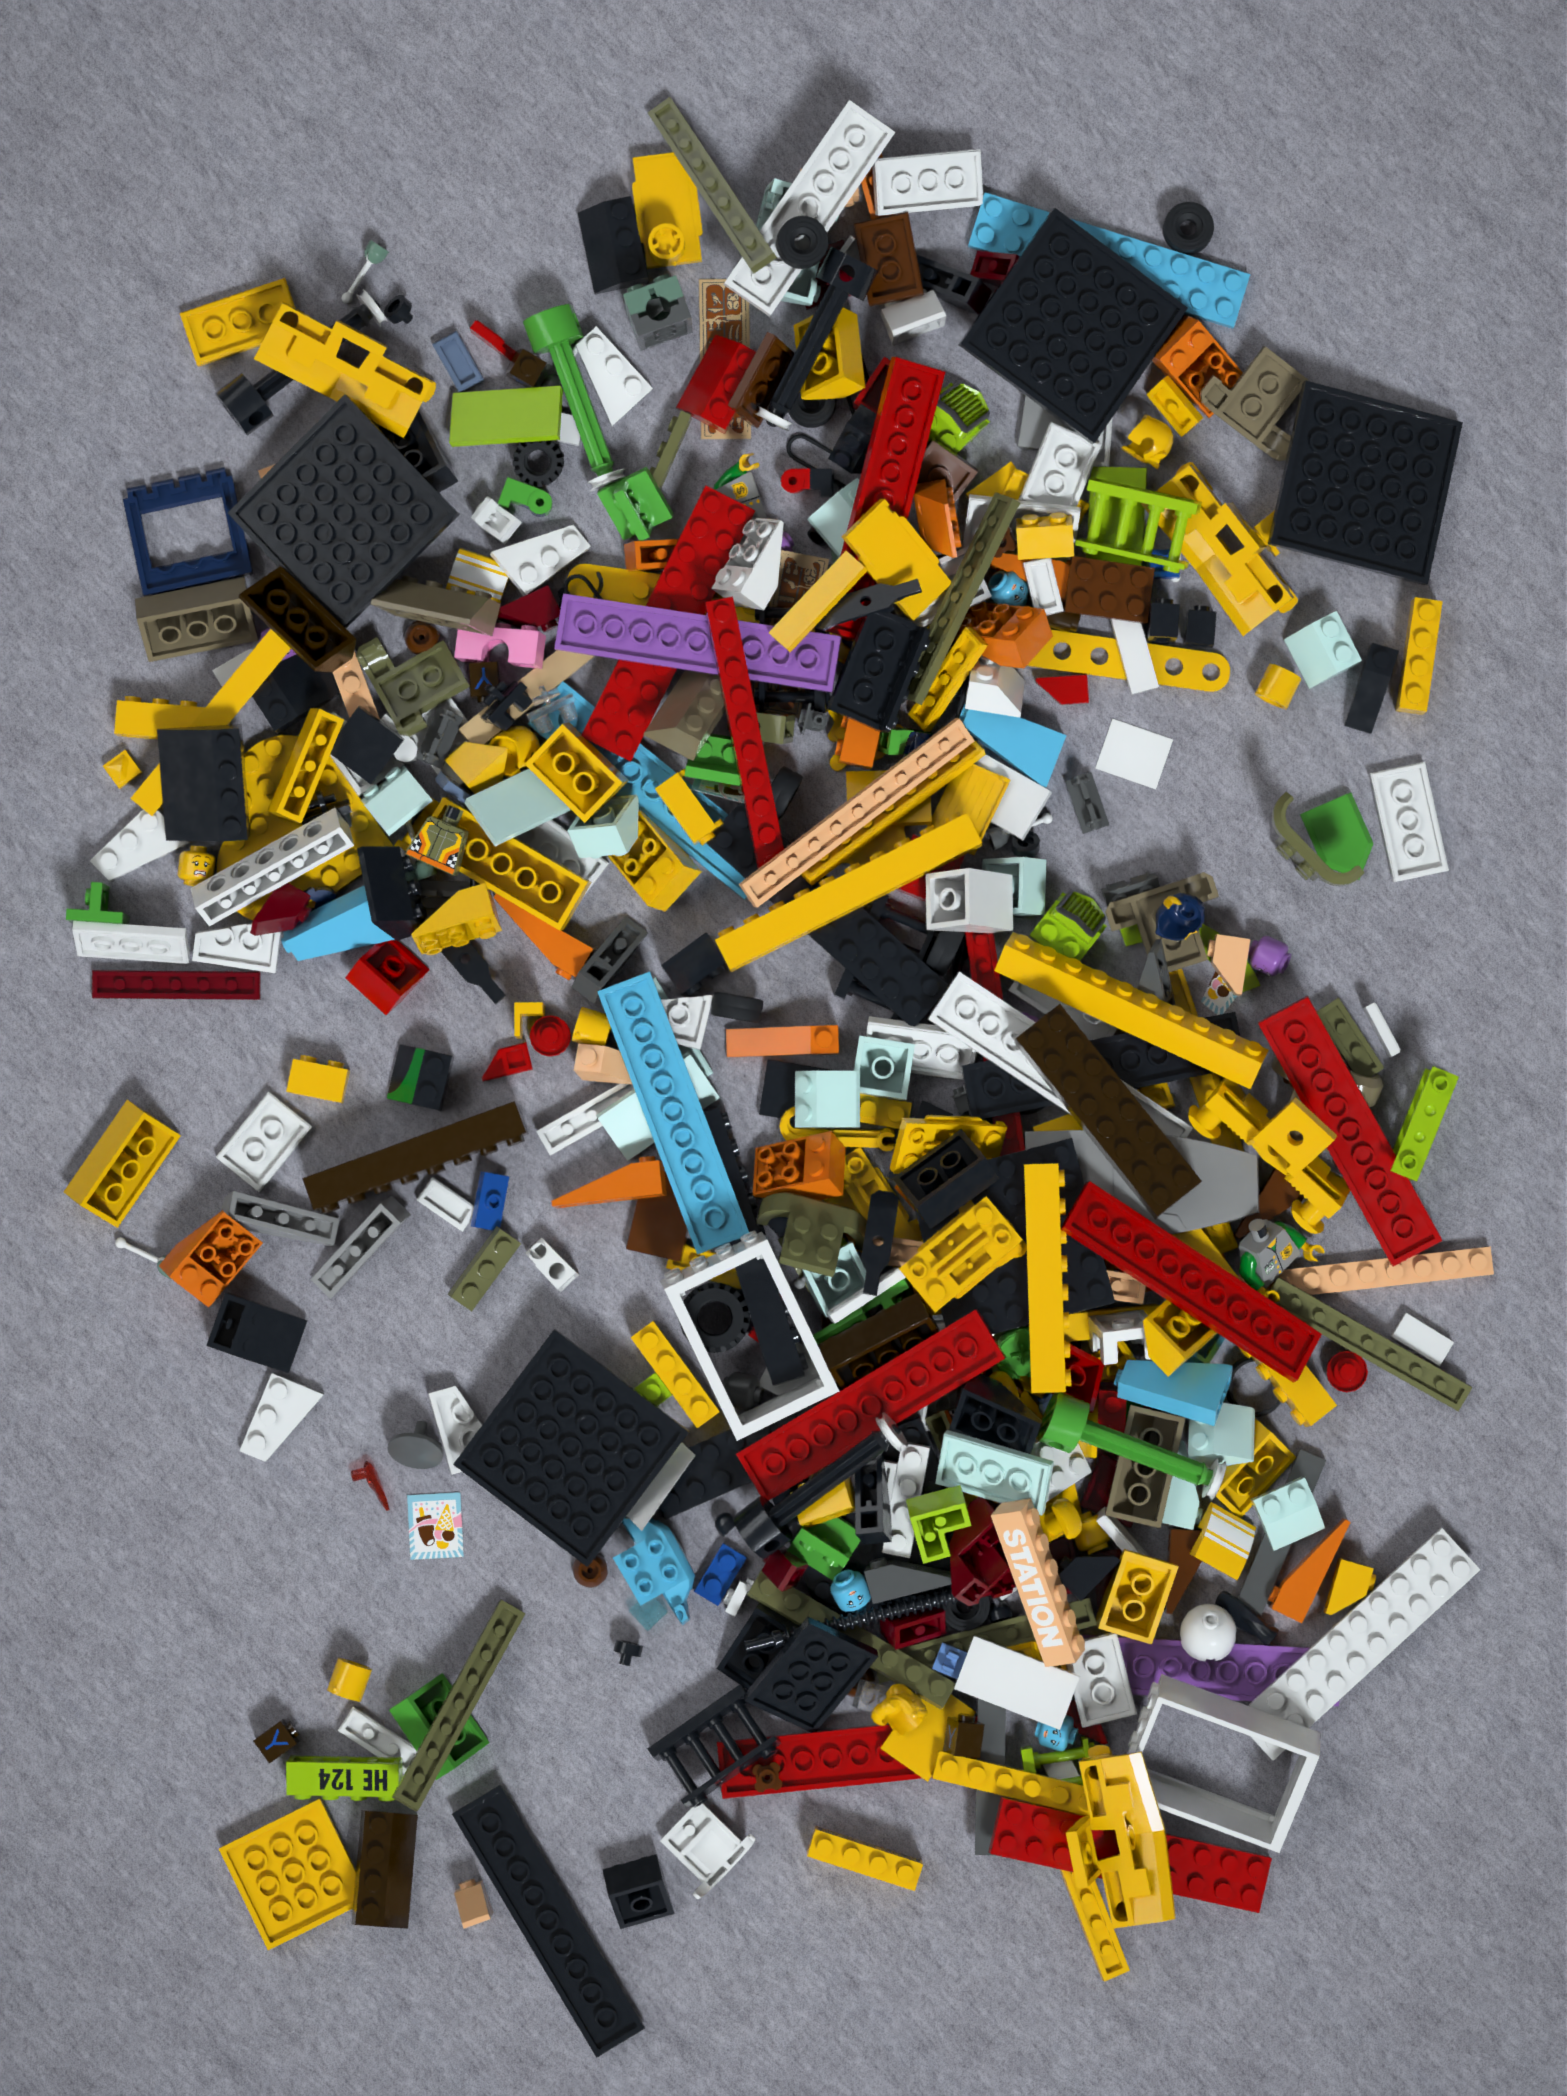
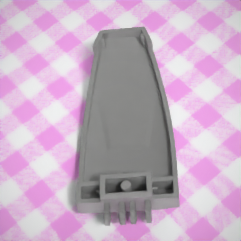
[1025,1130,1260,1235]

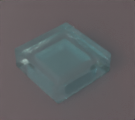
[629,1598,668,1631]

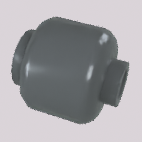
[722,1372,764,1411]

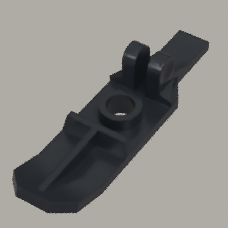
[815,579,922,631]
[441,942,506,1005]
[861,1190,899,1296]

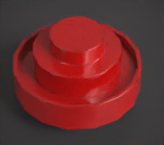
[530,1015,571,1057]
[1325,1351,1368,1392]

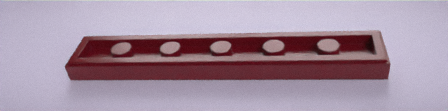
[92,970,261,1000]

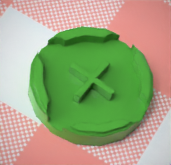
[997,1326,1031,1379]

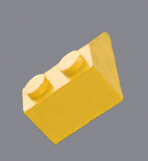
[1095,1549,1179,1645]

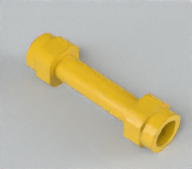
[394,797,439,851]

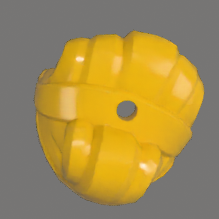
[871,1684,928,1736]

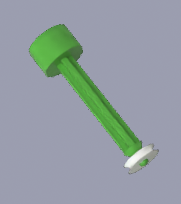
[523,304,626,491]
[1037,1392,1226,1501]

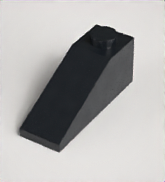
[917,255,992,315]
[1344,643,1399,734]
[855,1452,892,1545]

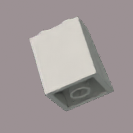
[926,868,1013,933]

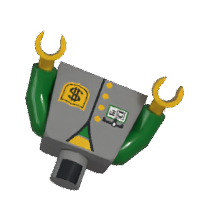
[714,453,777,520]
[1239,1219,1324,1302]

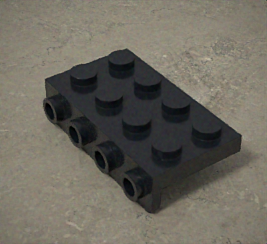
[827,604,930,733]

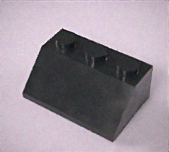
[578,196,649,295]
[357,846,427,941]
[892,1129,999,1229]

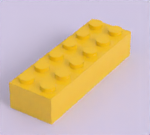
[432,797,592,931]

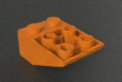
[1152,315,1243,418]
[914,479,961,558]
[954,602,1053,669]
[753,1131,846,1200]
[159,1210,263,1308]

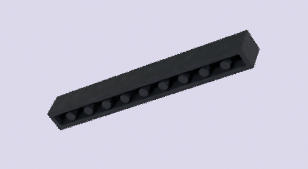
[704,1107,809,1386]

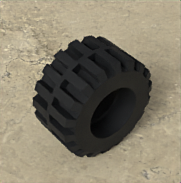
[680,1282,750,1353]

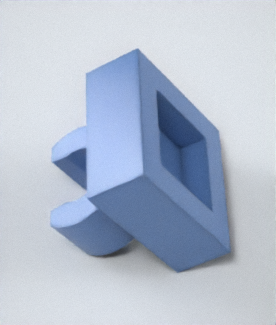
[932,1642,968,1679]

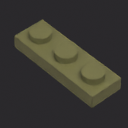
[649,411,692,490]
[1317,997,1384,1077]
[448,1226,521,1312]

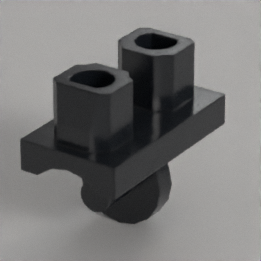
[480,681,533,731]
[302,789,352,827]

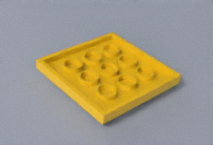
[219,1798,356,1950]

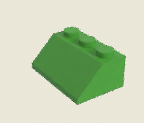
[389,1673,490,1780]

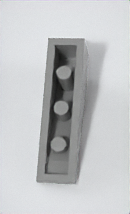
[222,1191,340,1246]
[310,1196,411,1299]

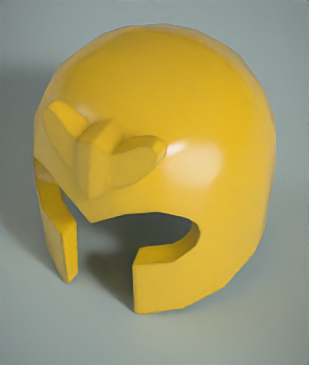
[1121,414,1173,469]
[489,726,540,777]

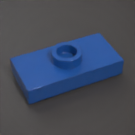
[471,1171,510,1230]

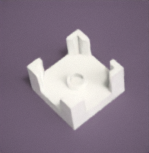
[1088,1309,1150,1365]

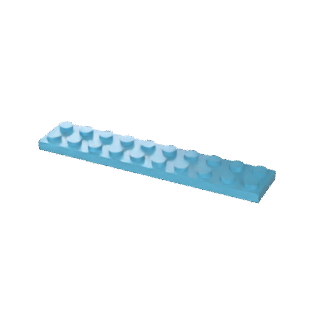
[968,192,1250,329]
[528,681,747,900]
[597,971,749,1255]

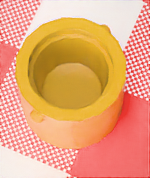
[648,223,685,266]
[1255,663,1301,710]
[572,1007,611,1046]
[327,1657,372,1702]

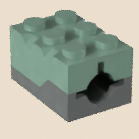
[623,274,693,351]

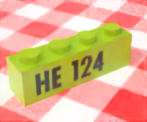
[286,1755,403,1801]

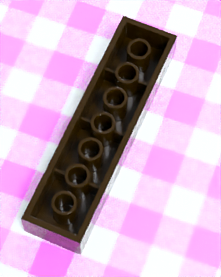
[1014,1004,1202,1219]
[302,1101,529,1214]

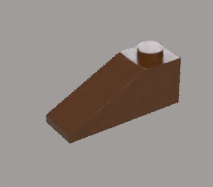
[1233,1168,1304,1239]
[1164,1528,1202,1614]

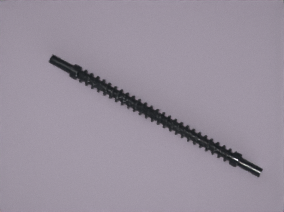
[744,1588,991,1652]

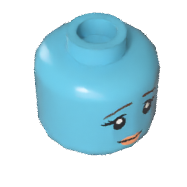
[988,571,1029,606]
[830,1570,871,1613]
[1035,1715,1078,1751]

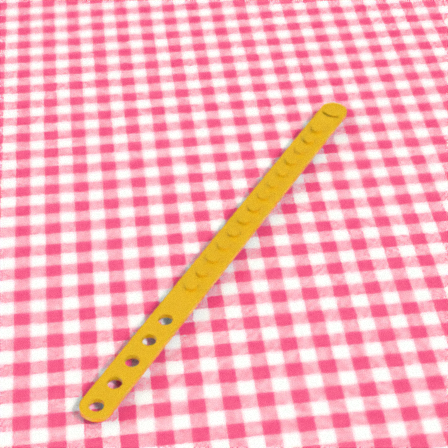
[567,564,1230,692]

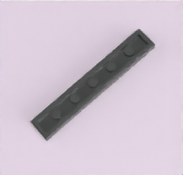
[1237,1449,1326,1616]
[975,1698,1006,1855]

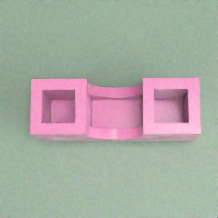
[454,623,546,669]

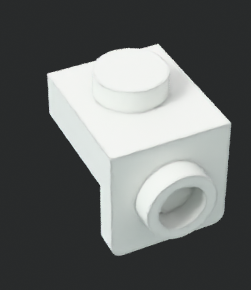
[471,496,522,545]
[723,1578,754,1616]

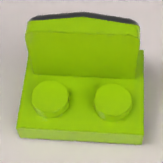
[928,382,990,454]
[1029,891,1107,961]

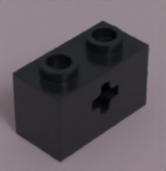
[1146,598,1180,644]

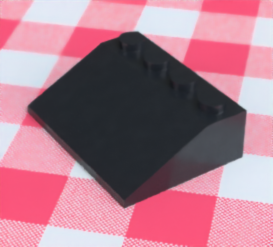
[157,724,250,842]

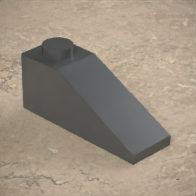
[572,916,648,1004]
[1137,939,1175,1005]
[864,1557,951,1604]

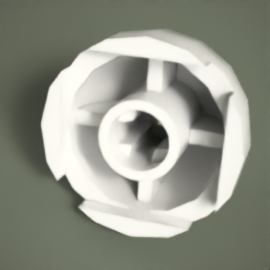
[1180,1604,1236,1662]

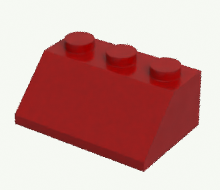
[676,334,756,434]

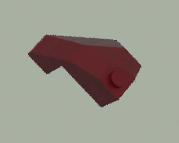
[949,1497,1016,1606]

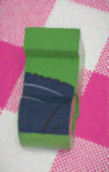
[498,477,553,517]
[878,727,933,755]

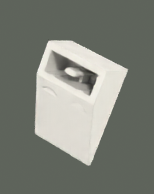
[712,517,784,610]

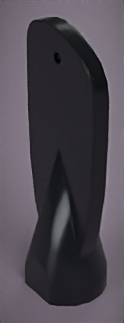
[1215,1591,1279,1645]

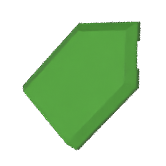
[1300,793,1374,880]

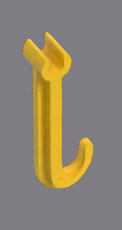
[779,1107,895,1151]

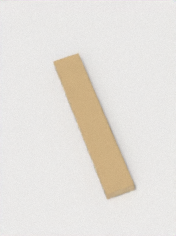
[459,650,595,745]

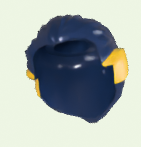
[1155,893,1205,941]

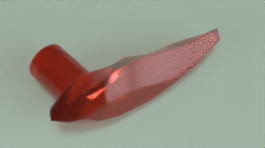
[351,1461,390,1511]

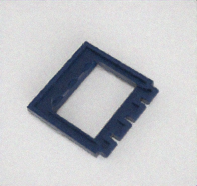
[123,467,253,597]

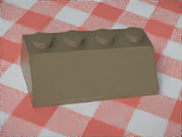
[371,576,501,636]
[135,577,258,662]
[644,670,726,761]
[1105,1405,1186,1528]

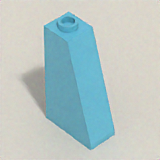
[959,704,1067,788]
[281,886,395,961]
[1114,1360,1233,1426]

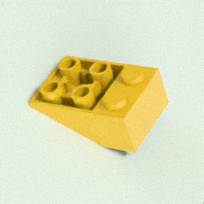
[607,809,702,912]
[411,883,502,955]

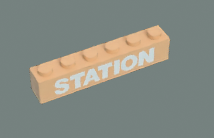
[991,1498,1085,1667]

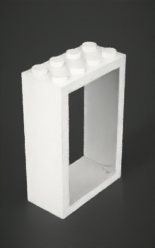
[660,1231,839,1441]
[1127,1674,1321,1853]

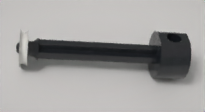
[754,247,878,432]
[215,289,388,436]
[733,1412,908,1559]

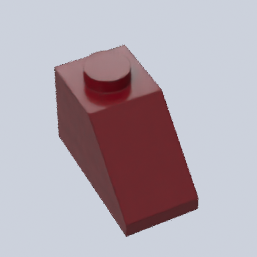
[970,251,1019,287]
[497,585,560,633]
[250,883,311,936]
[761,1546,809,1592]
[880,1607,946,1650]

